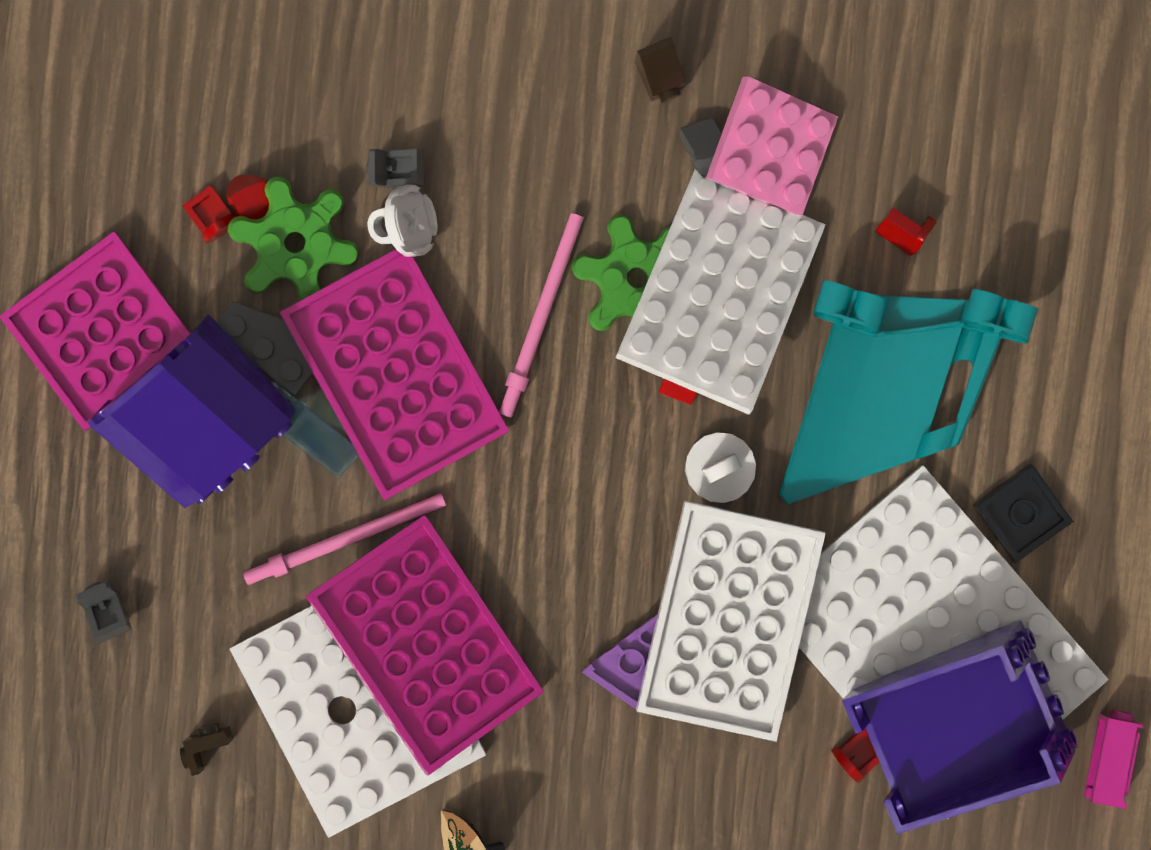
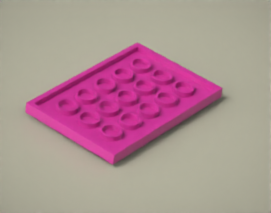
[280,249,509,501]
[305,515,544,775]

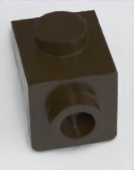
[180,723,233,776]

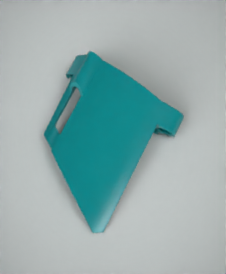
[779,280,1038,505]

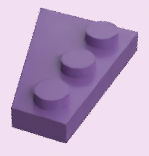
[581,613,658,709]

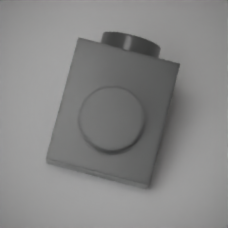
[366,149,424,188]
[75,581,132,644]

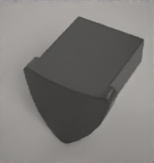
[679,118,722,177]

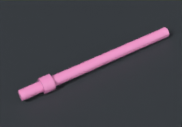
[499,213,584,418]
[243,493,447,585]

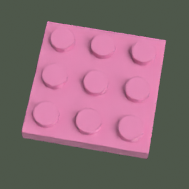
[706,76,838,216]

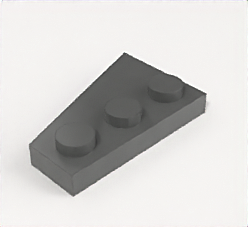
[217,302,313,396]

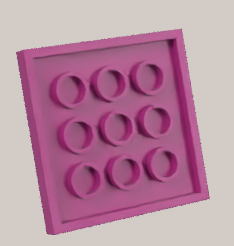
[0,231,191,431]

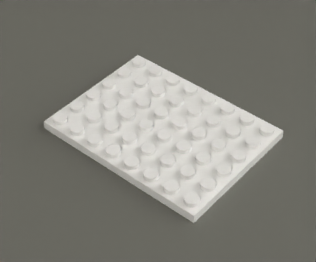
[799,465,1109,819]

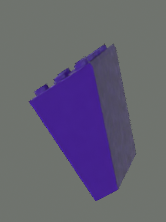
[842,620,1078,834]

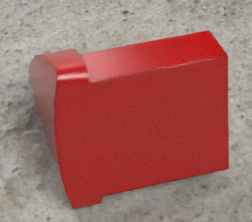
[226,175,269,219]
[182,185,237,244]
[875,208,937,256]
[831,728,880,783]

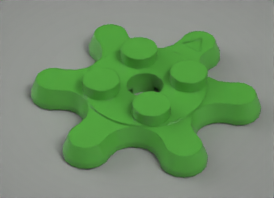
[228,176,359,301]
[572,214,671,331]

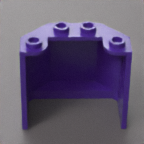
[87,314,296,508]

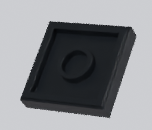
[973,464,1074,563]

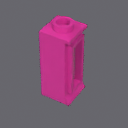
[1084,710,1143,809]

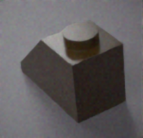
[635,37,686,103]

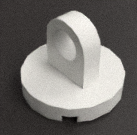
[367,185,438,257]
[685,432,756,503]

